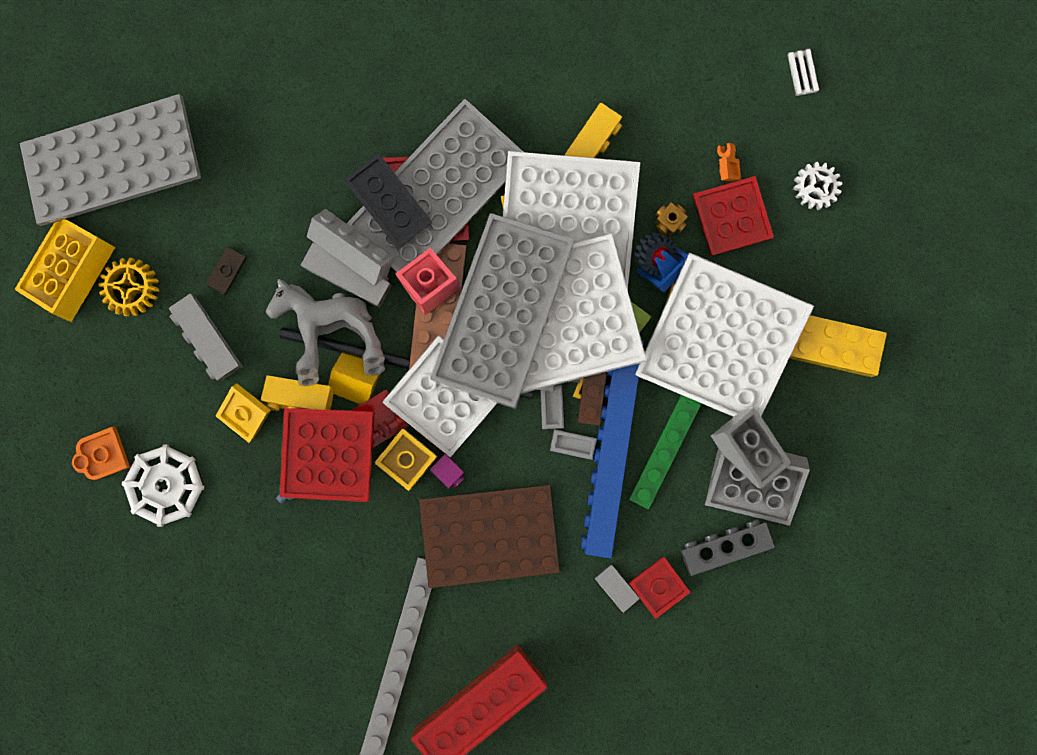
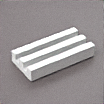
[788,49,819,96]

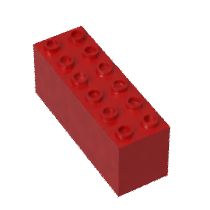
[411,644,547,755]

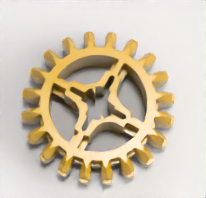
[99,258,160,317]

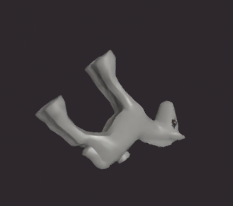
[266,279,385,386]

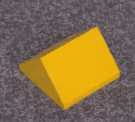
[328,353,381,405]

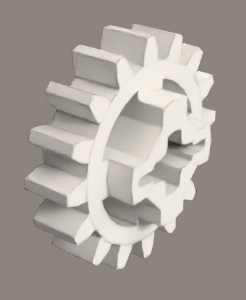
[793,162,842,210]

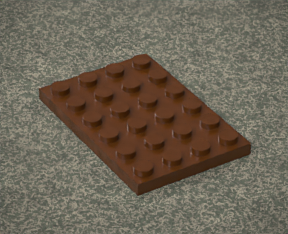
[419,485,560,588]

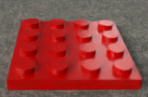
[280,408,374,502]

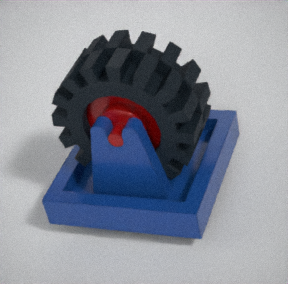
[635,232,688,292]

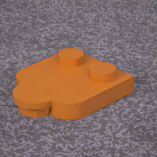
[72,427,130,480]

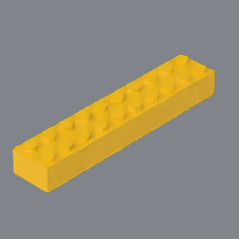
[665,284,887,377]

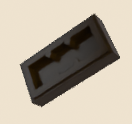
[206,246,247,295]

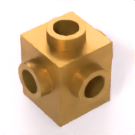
[655,202,688,237]

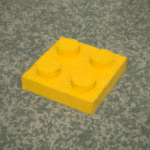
[216,383,271,443]

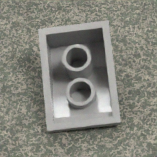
[711,408,791,489]

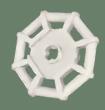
[122,444,205,527]

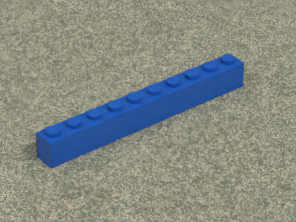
[581,340,644,558]

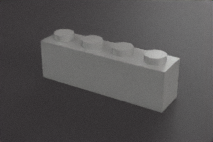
[307,209,394,286]
[301,243,392,308]
[169,294,243,381]

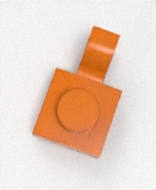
[717,143,741,182]

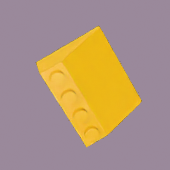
[14,219,115,322]

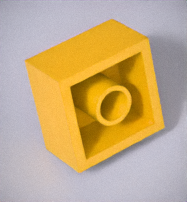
[374,428,438,491]

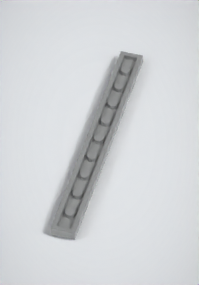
[360,557,432,755]

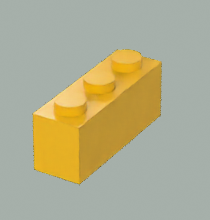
[564,102,622,159]
[261,375,334,411]

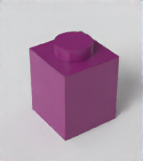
[430,454,464,488]

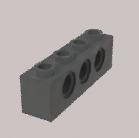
[680,519,775,576]

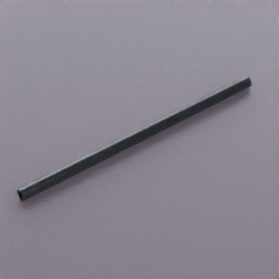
[279,327,534,399]

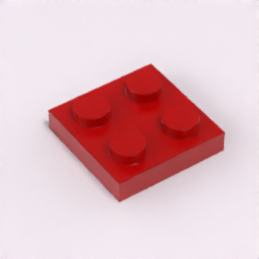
[628,556,691,619]

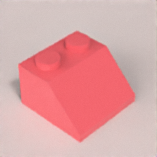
[395,248,460,315]

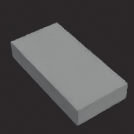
[541,385,564,429]
[550,429,597,460]
[594,565,640,613]

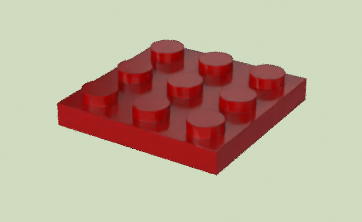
[692,176,774,257]

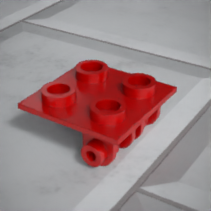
[351,390,409,448]

